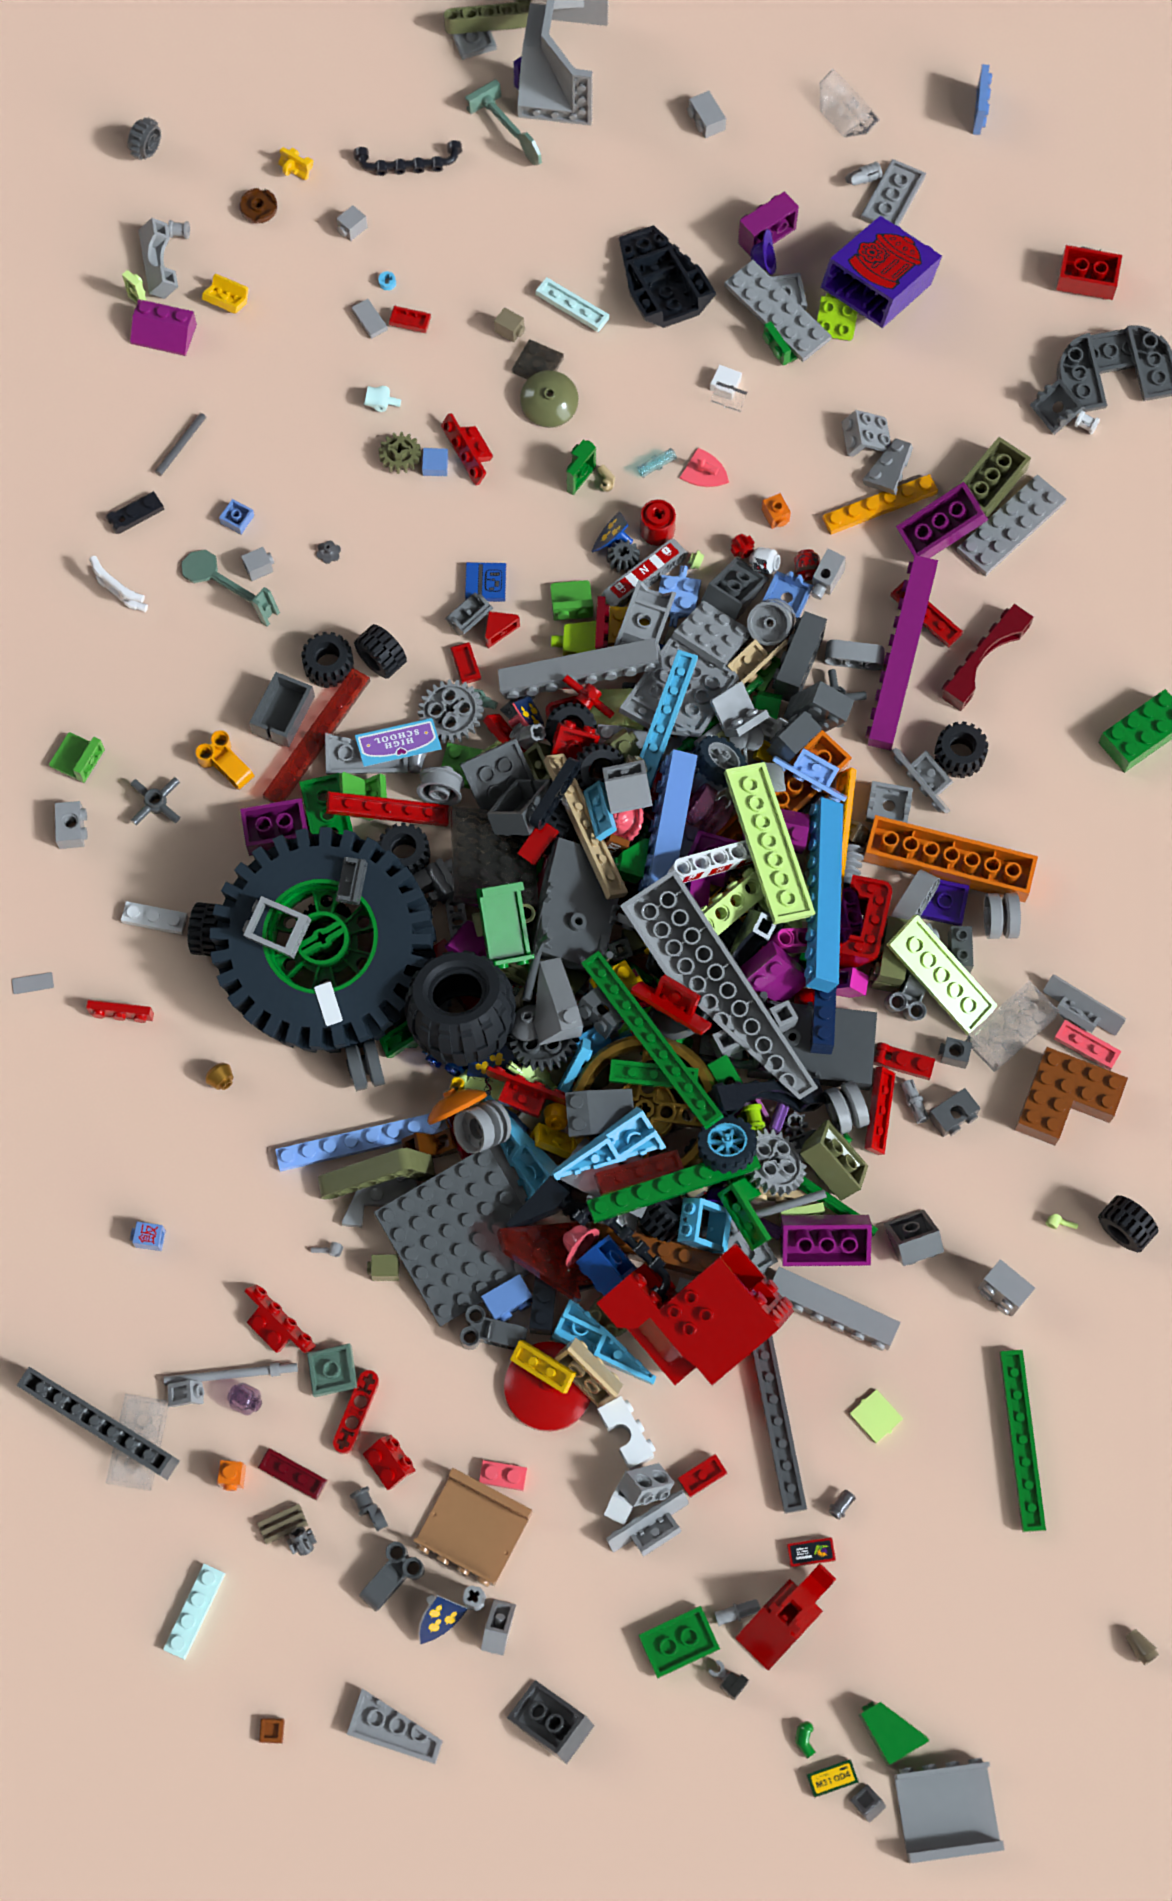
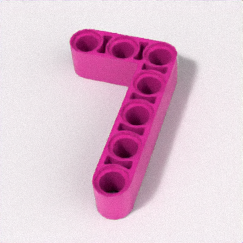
[767,887,863,953]

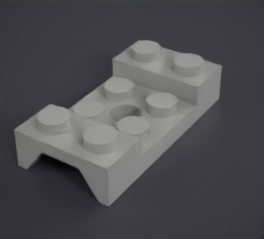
[614,580,676,646]

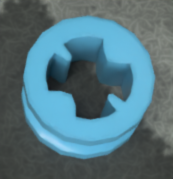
[378,271,396,291]

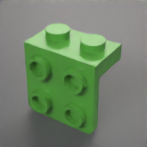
[550,580,593,621]
[339,772,387,821]

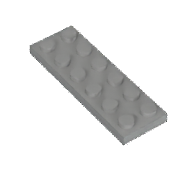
[724,260,831,362]
[956,474,1066,576]

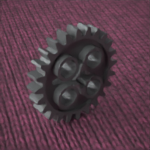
[510,1035,580,1072]

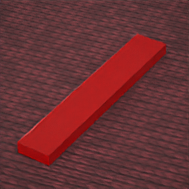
[326,791,449,827]

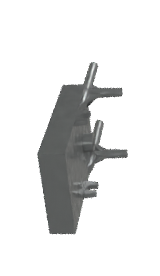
[522,837,620,1021]
[699,991,877,1090]

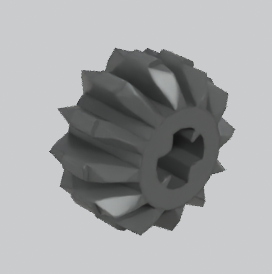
[607,539,640,573]

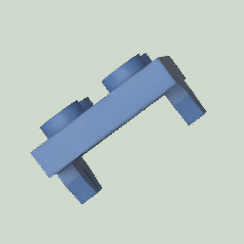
[763,571,814,621]

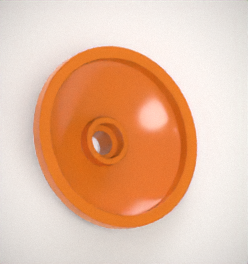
[427,1088,487,1125]

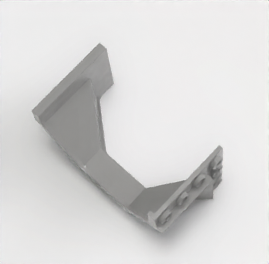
[517,0,608,126]

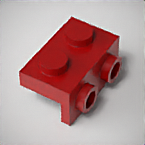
[362,1435,416,1491]

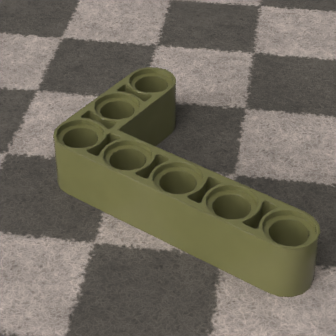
[444,0,533,34]
[318,1148,436,1200]

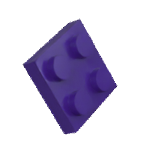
[921,879,970,926]

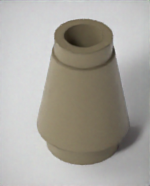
[1126,1629,1159,1665]

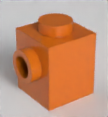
[761,493,791,529]
[217,1460,246,1491]

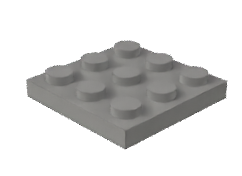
[672,600,751,669]

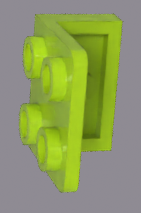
[817,293,858,341]

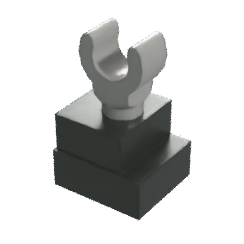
[709,1660,749,1700]

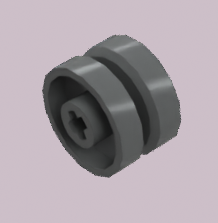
[345,1039,385,1092]

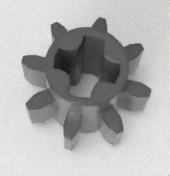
[287,1527,317,1556]

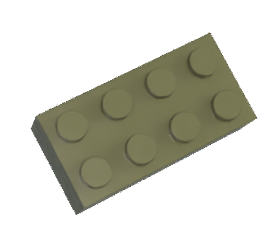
[960,437,1031,518]

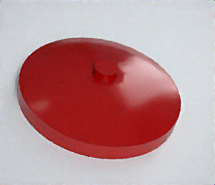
[504,1342,591,1432]

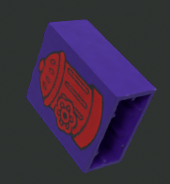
[821,215,942,328]

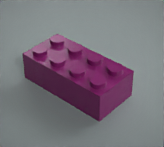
[896,482,988,558]
[781,1215,872,1266]

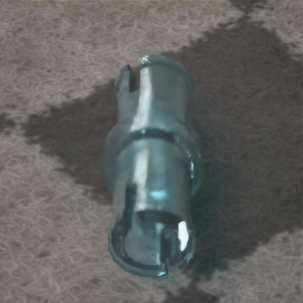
[637,448,677,478]

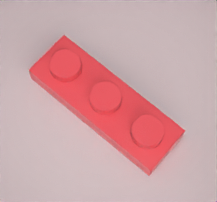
[1054,1020,1121,1071]

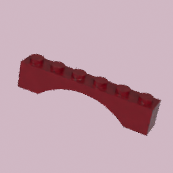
[941,603,1034,711]

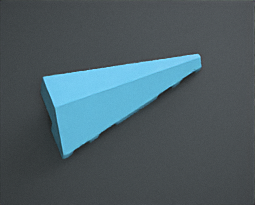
[481,1095,558,1202]
[551,1106,666,1180]
[550,1297,656,1385]

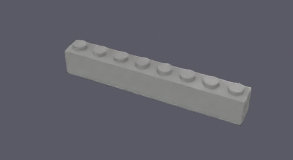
[498,638,662,700]

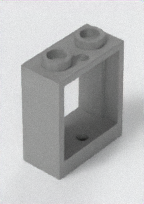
[243,896,311,959]

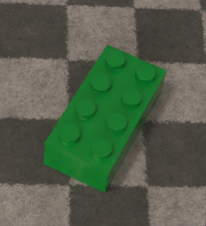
[1098,689,1172,773]

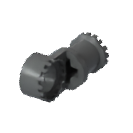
[350,1486,388,1531]

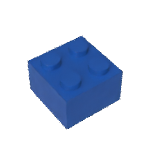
[576,1235,637,1296]

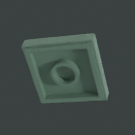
[307,1343,358,1397]

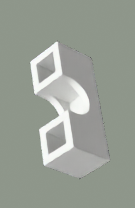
[598,1396,656,1470]

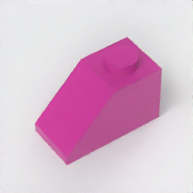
[836,967,869,998]

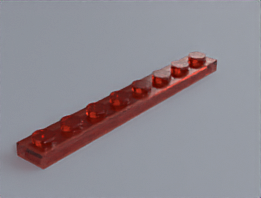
[263,668,370,803]

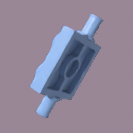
[659,565,701,628]

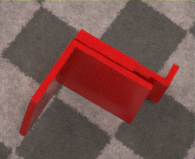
[735,1564,836,1670]

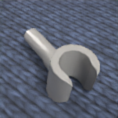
[311,1242,343,1257]

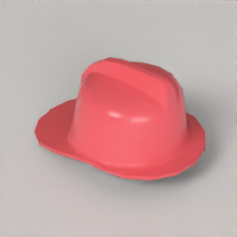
[562,1225,600,1266]

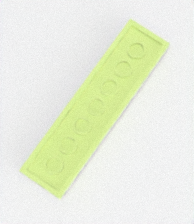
[724,762,815,925]

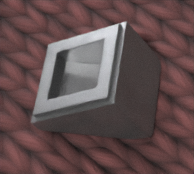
[850,1784,886,1822]

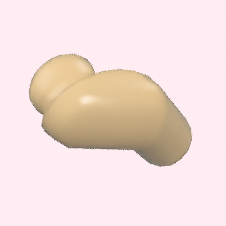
[597,464,615,492]

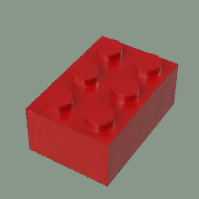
[1056,245,1122,300]

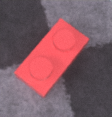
[479,1460,527,1491]

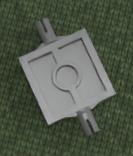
[722,1220,778,1280]

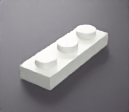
[121,901,188,935]

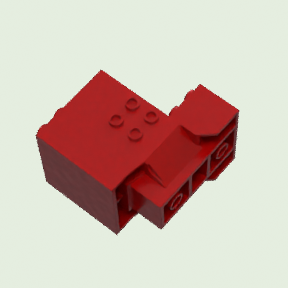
[597,1243,794,1385]

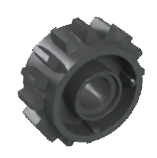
[128,117,161,160]

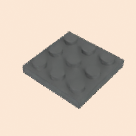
[459,738,537,820]

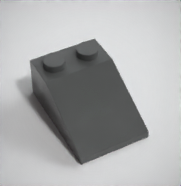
[701,557,769,621]
[565,1089,634,1139]
[507,1680,595,1764]

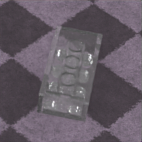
[966,981,1059,1072]

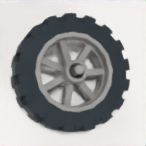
[693,735,748,788]

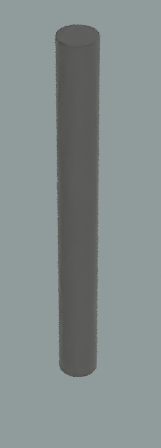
[155,413,206,476]

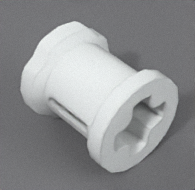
[1074,410,1100,435]

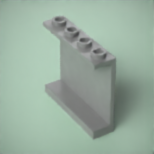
[894,1758,1005,1863]

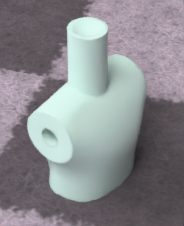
[364,386,401,412]

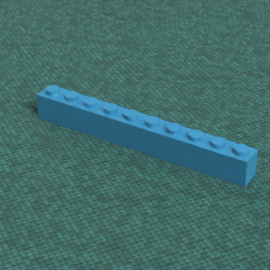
[804,797,843,993]

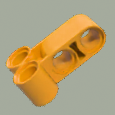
[195,730,255,790]

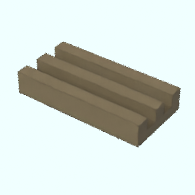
[257,1504,308,1545]

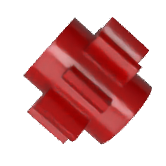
[730,534,755,559]

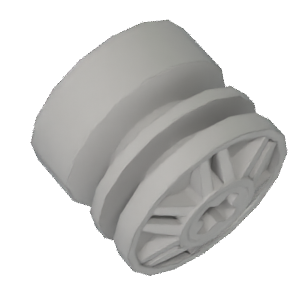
[453,1100,511,1154]

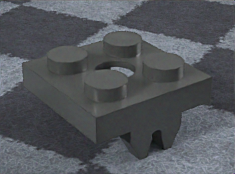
[1030,378,1085,435]

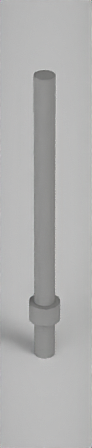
[700,1189,827,1237]
[164,1362,298,1385]

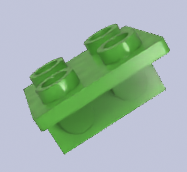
[49,732,105,783]

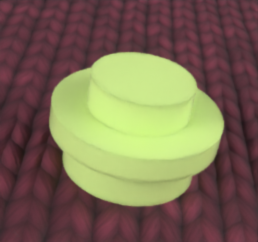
[688,550,704,569]

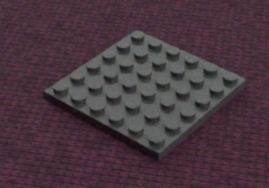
[374,1148,553,1327]

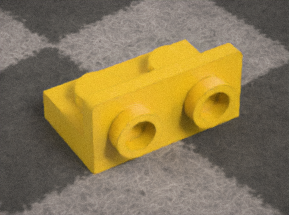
[529,1123,577,1159]

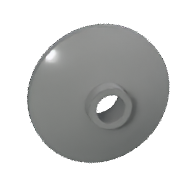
[512,1004,538,1041]

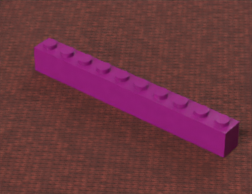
[865,555,938,751]

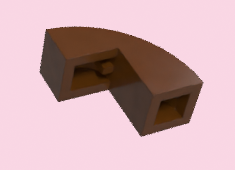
[401,1128,459,1158]

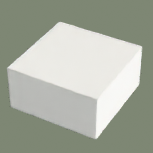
[710,365,742,398]

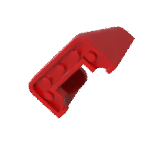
[839,875,892,969]

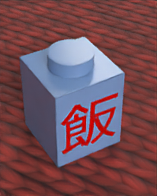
[130,1222,166,1251]

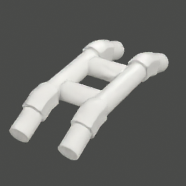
[89,556,148,612]

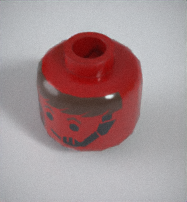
[794,549,820,580]

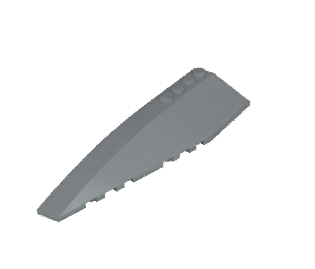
[620,870,818,1100]

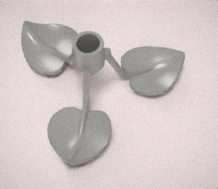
[693,725,786,794]

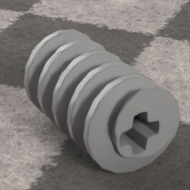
[843,844,865,889]

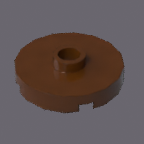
[240,188,277,223]

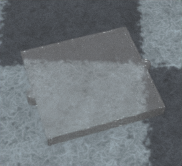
[711,381,747,412]

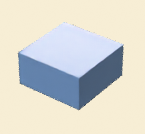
[422,448,448,476]
[219,499,255,534]

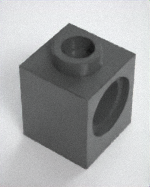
[938,1037,972,1069]

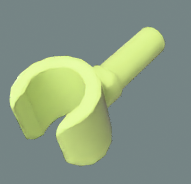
[1046,1214,1078,1229]

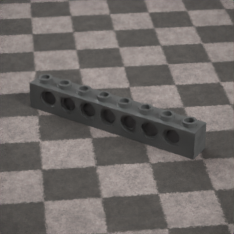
[16,1367,180,1480]

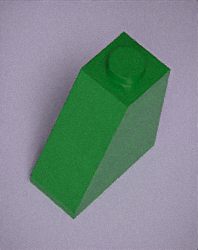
[859,1701,929,1766]

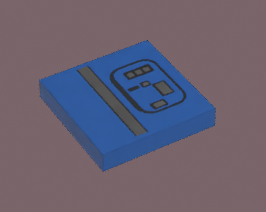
[465,562,506,602]

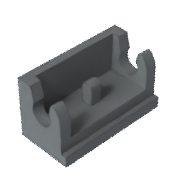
[445,592,493,635]
[335,857,368,905]

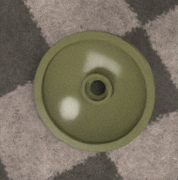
[520,370,579,428]

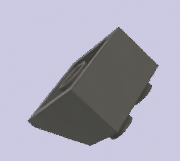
[884,1209,944,1266]

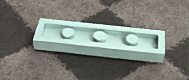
[536,277,609,332]
[163,1564,225,1660]

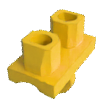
[278,147,313,181]

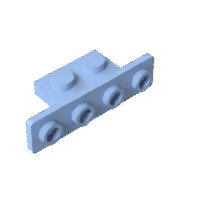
[772,748,847,802]

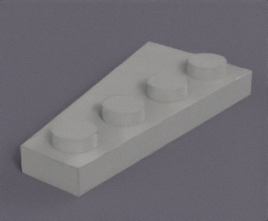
[325,733,408,775]
[347,1689,443,1764]

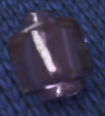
[227,1382,262,1416]

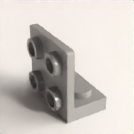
[710,682,770,737]

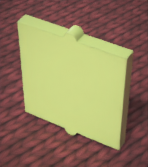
[850,1389,903,1443]

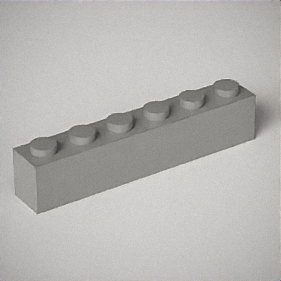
[772,1267,901,1351]

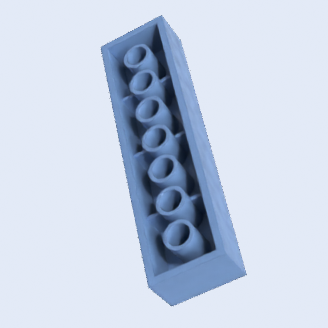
[637,749,697,892]

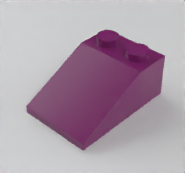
[740,940,806,1002]

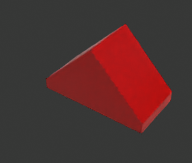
[485,611,520,649]

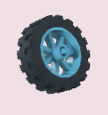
[698,1115,757,1174]

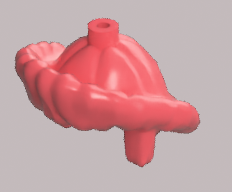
[605,808,644,841]

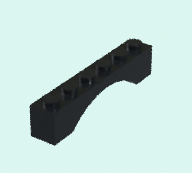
[707,909,777,1034]
[707,1079,826,1117]

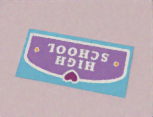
[355,718,442,767]

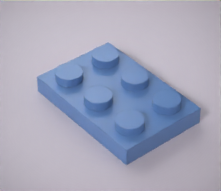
[973,64,992,135]

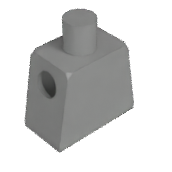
[811,549,845,600]

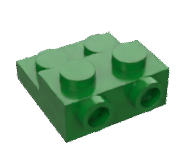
[566,439,596,495]

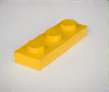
[510,1340,576,1393]

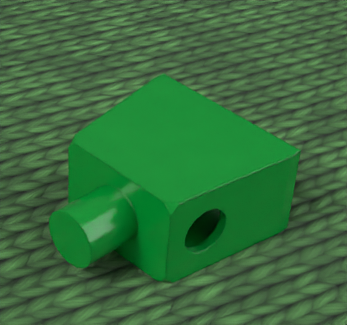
[708,1055,744,1085]

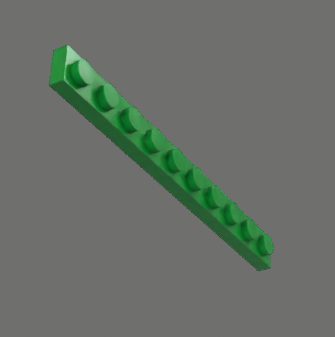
[581,951,723,1130]

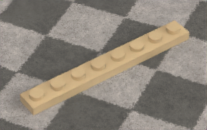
[543,754,628,900]

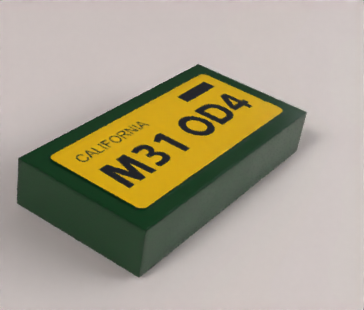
[806,1759,859,1798]

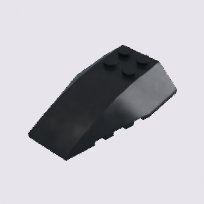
[619,225,716,328]

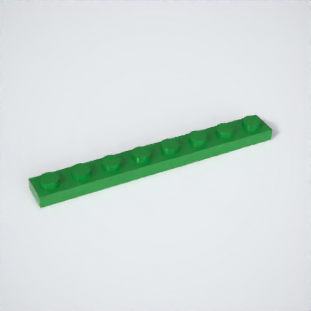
[586,1152,761,1223]
[1000,1350,1046,1533]

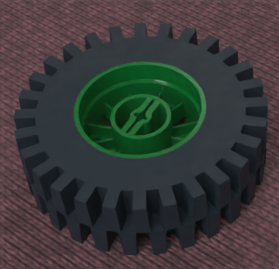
[210,827,437,1053]

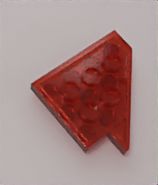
[497,1222,593,1303]

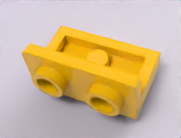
[202,274,248,314]

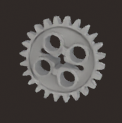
[418,679,484,744]
[741,1128,807,1196]

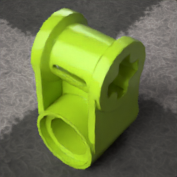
[737,1104,765,1132]

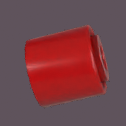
[640,499,676,546]

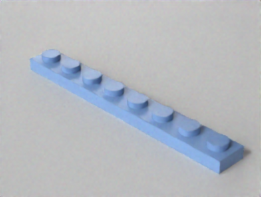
[275,1114,448,1172]

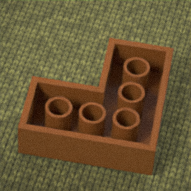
[1015,1047,1128,1146]

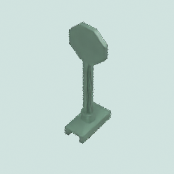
[465,79,542,165]
[182,549,280,627]

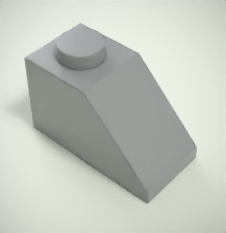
[481,1599,516,1655]

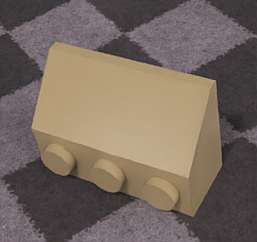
[554,1337,623,1408]

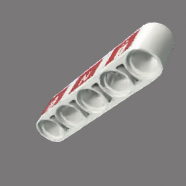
[667,840,753,883]

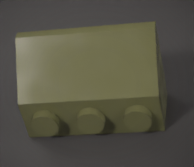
[800,1119,868,1201]

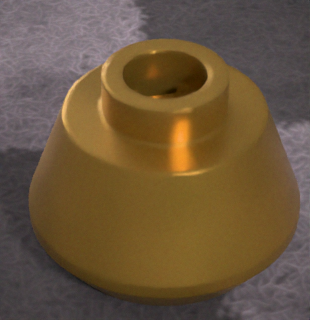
[205,1063,233,1090]

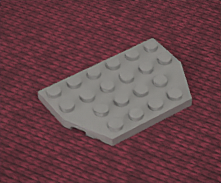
[619,625,740,738]

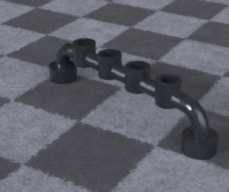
[354,140,462,176]
[571,1206,671,1303]

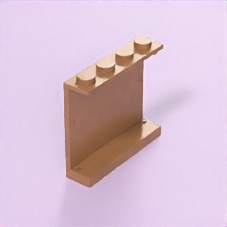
[413,1467,533,1587]

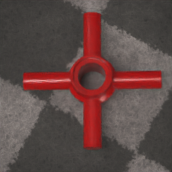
[562,674,615,719]

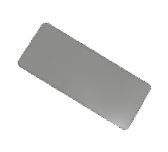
[12,972,54,994]

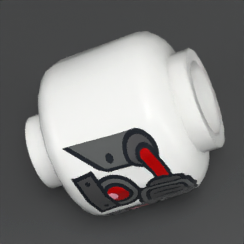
[749,547,780,574]

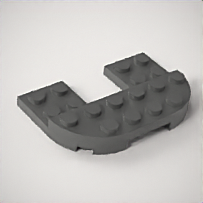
[1057,325,1172,412]

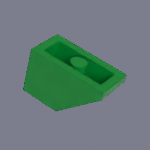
[613,838,650,884]

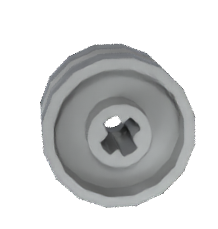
[747,598,796,646]
[984,893,1021,939]
[823,1080,870,1134]

